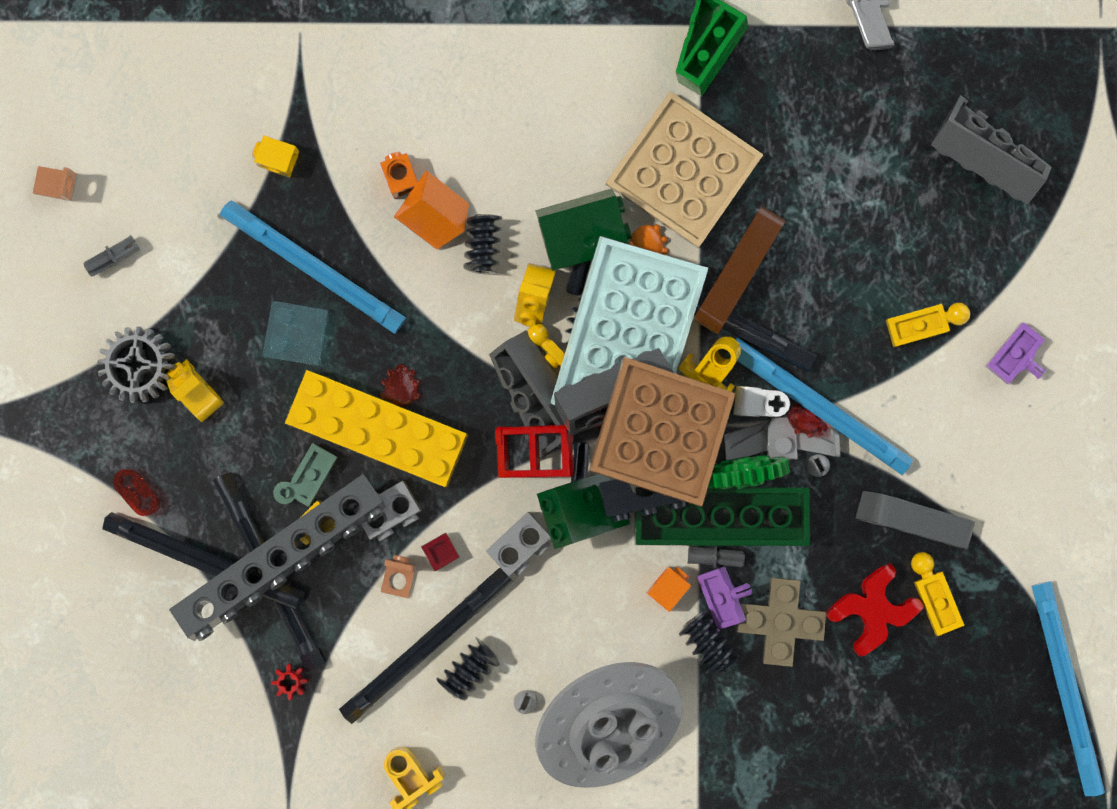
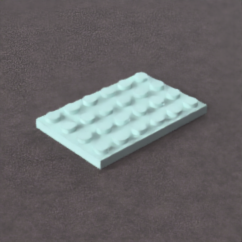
[551,236,708,405]

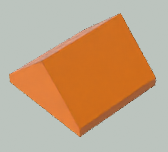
[394,171,469,250]

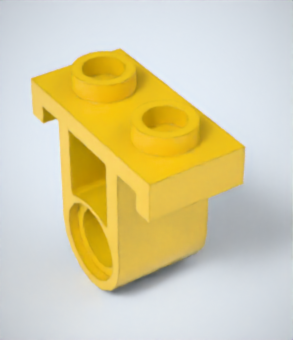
[514,263,556,327]
[678,337,741,392]
[166,359,224,422]
[384,747,445,809]

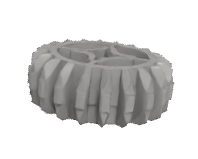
[97,326,175,403]

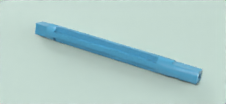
[220,200,406,334]
[727,338,913,476]
[1032,581,1105,796]

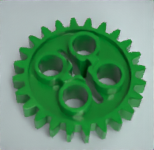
[707,455,790,490]

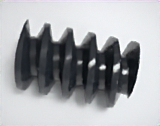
[463,214,502,275]
[679,610,739,674]
[436,637,500,701]

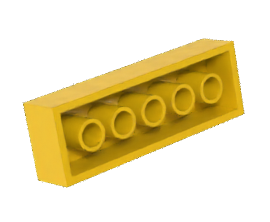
[285,370,468,488]

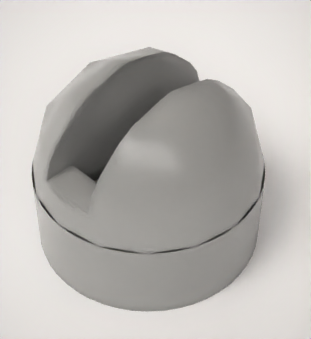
[806,454,830,477]
[514,690,537,714]

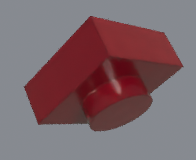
[421,533,460,571]

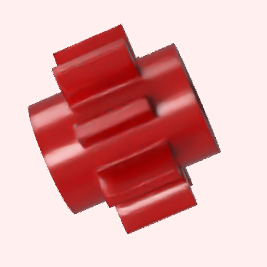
[271,663,309,700]

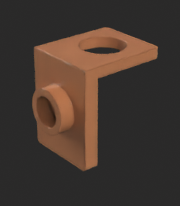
[33,166,77,201]
[381,555,416,598]

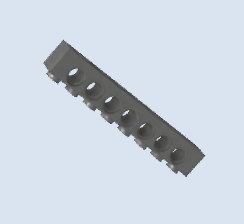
[169,474,387,641]

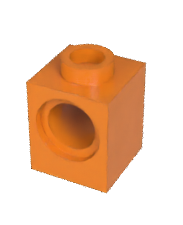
[380,152,418,199]
[646,566,691,612]

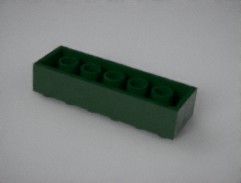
[634,487,810,546]

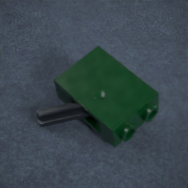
[535,188,632,296]
[537,442,630,549]

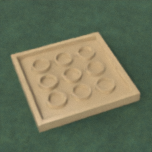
[605,91,763,248]

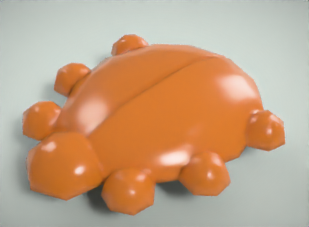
[628,224,668,255]

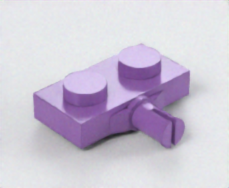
[985,322,1046,384]
[697,566,752,630]

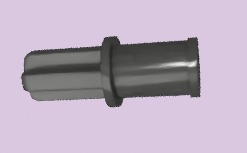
[83,235,141,277]
[687,545,745,568]

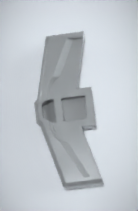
[846,0,894,50]
[724,417,840,460]

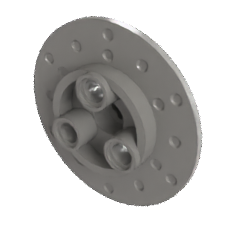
[535,662,682,788]

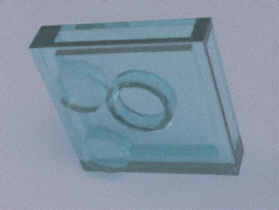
[262,301,329,367]

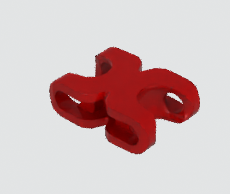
[826,563,924,656]

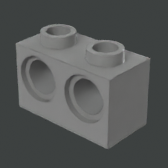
[353,481,422,541]
[486,512,551,576]

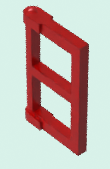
[495,424,574,478]

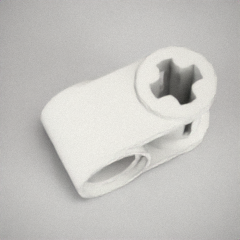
[734,386,790,417]

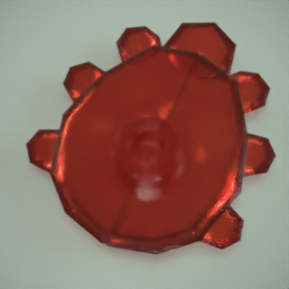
[381,364,420,406]
[788,403,828,438]

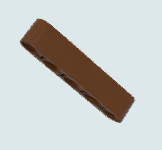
[693,206,786,335]

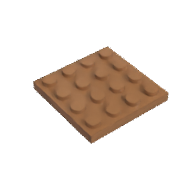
[588,357,736,506]

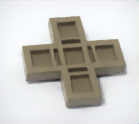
[737,578,826,667]

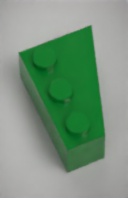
[676,0,748,97]

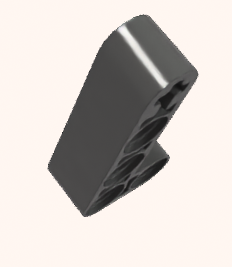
[855,491,975,550]

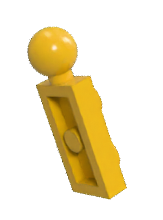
[886,303,970,347]
[527,323,565,369]
[911,552,964,636]

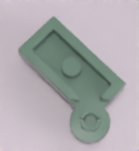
[273,443,338,507]

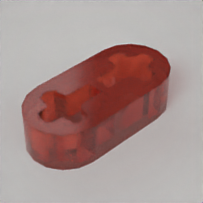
[113,469,160,516]

